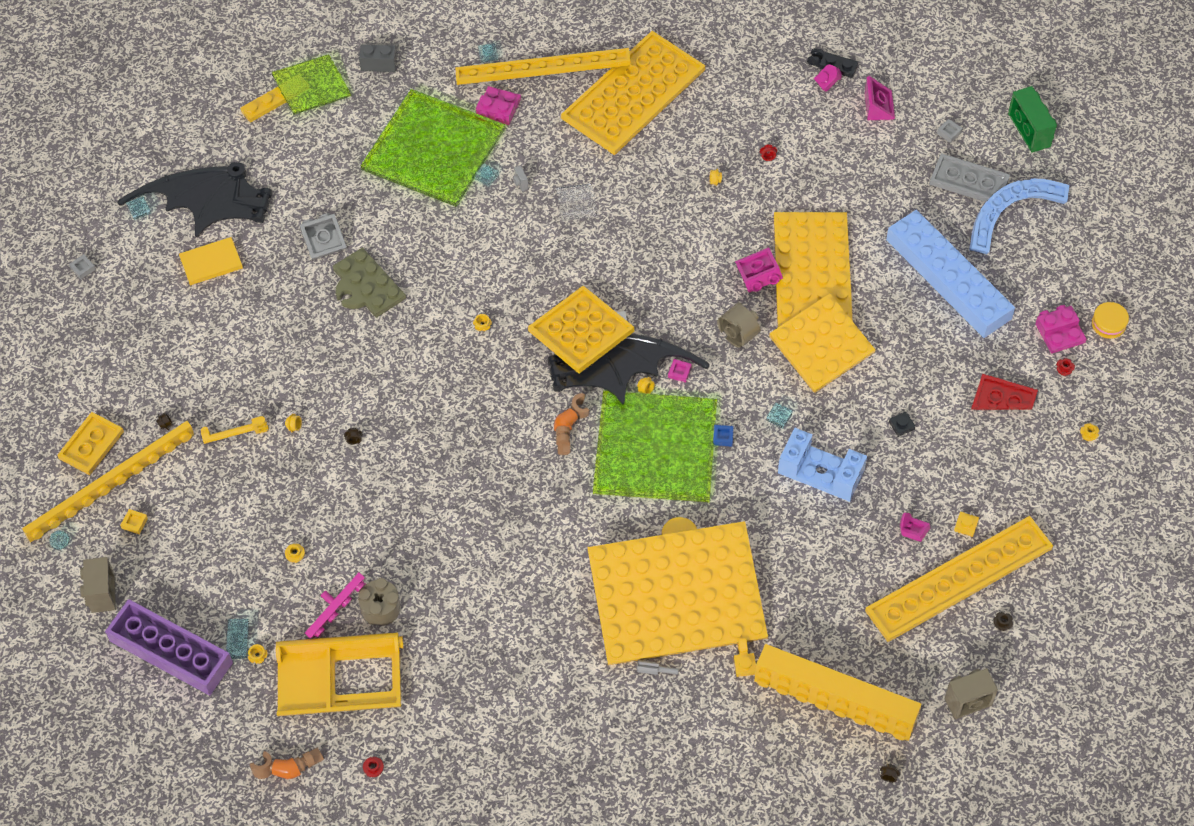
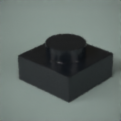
[889,412,916,437]

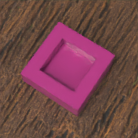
[668,359,692,383]

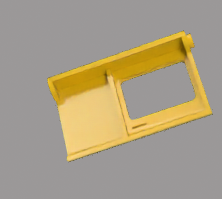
[276,632,403,716]

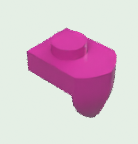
[814,65,842,92]
[900,512,930,542]

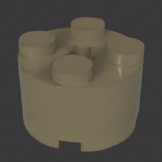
[717,302,761,348]
[358,578,400,626]

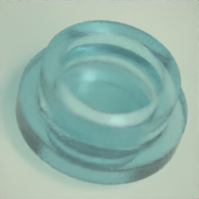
[49,530,70,550]

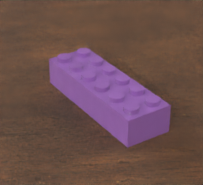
[105,599,233,696]

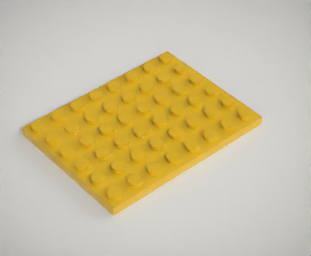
[587,521,768,665]

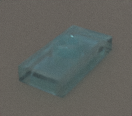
[226,619,249,659]

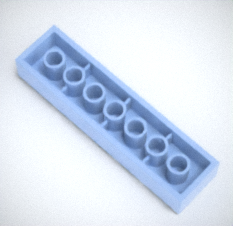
[886,210,1015,338]

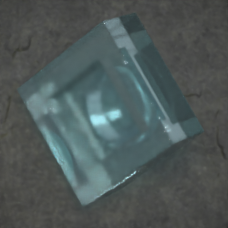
[478,43,498,63]
[474,164,499,187]
[126,196,151,220]
[766,403,793,429]

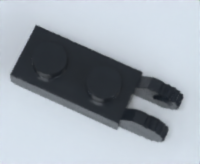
[807,48,858,78]

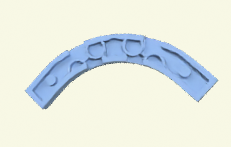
[969,178,1069,254]

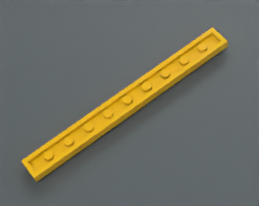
[455,48,631,85]
[22,421,194,543]

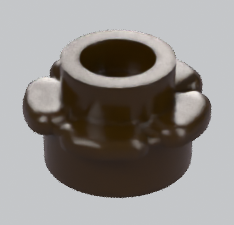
[156,412,173,430]
[344,428,363,445]
[993,612,1013,631]
[880,764,900,783]

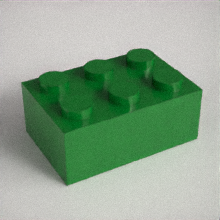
[1008,86,1057,153]

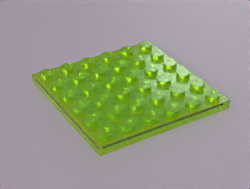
[360,89,505,207]
[593,391,717,503]

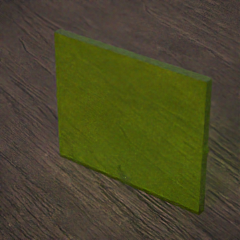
[271,54,351,115]

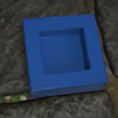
[713,425,734,447]

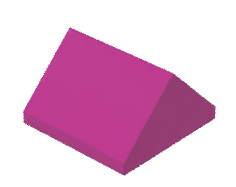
[864,76,895,120]

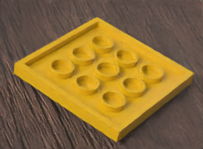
[528,286,635,374]
[769,293,875,393]

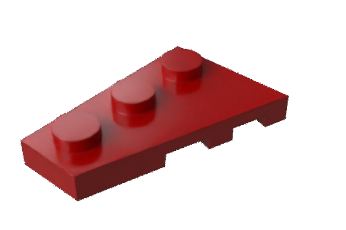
[971,373,1038,410]

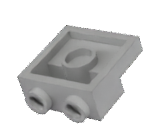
[300,213,347,260]

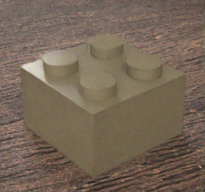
[80,557,116,613]
[944,668,998,720]

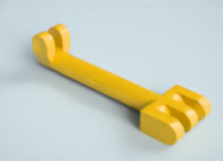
[201,416,269,444]

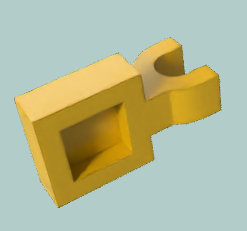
[733,638,756,677]

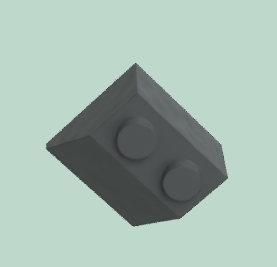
[359,42,399,72]

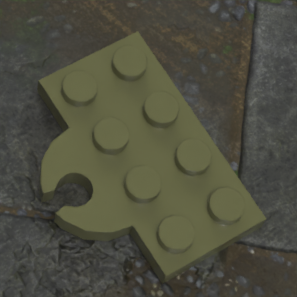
[333,247,406,318]

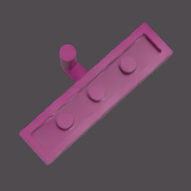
[305,572,367,639]

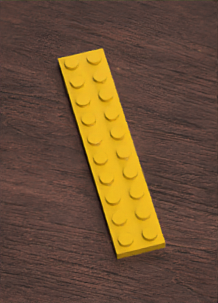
[865,516,1053,642]

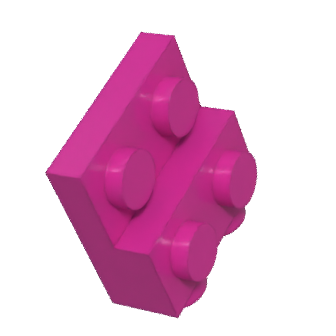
[476,86,521,125]
[735,247,783,293]
[1035,305,1087,354]

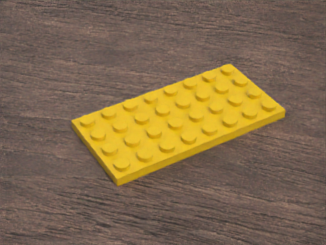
[561,31,706,155]
[774,212,853,328]

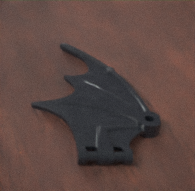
[117,162,273,237]
[547,334,710,405]

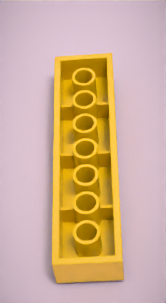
[754,644,922,741]

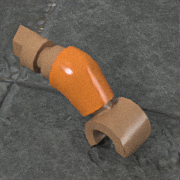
[554,393,590,455]
[249,747,324,780]

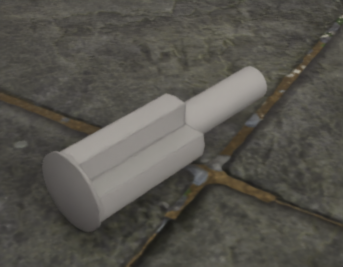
[636,660,679,675]

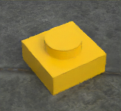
[120,509,148,535]
[954,511,979,537]

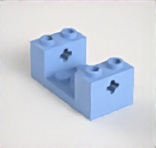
[778,428,867,502]

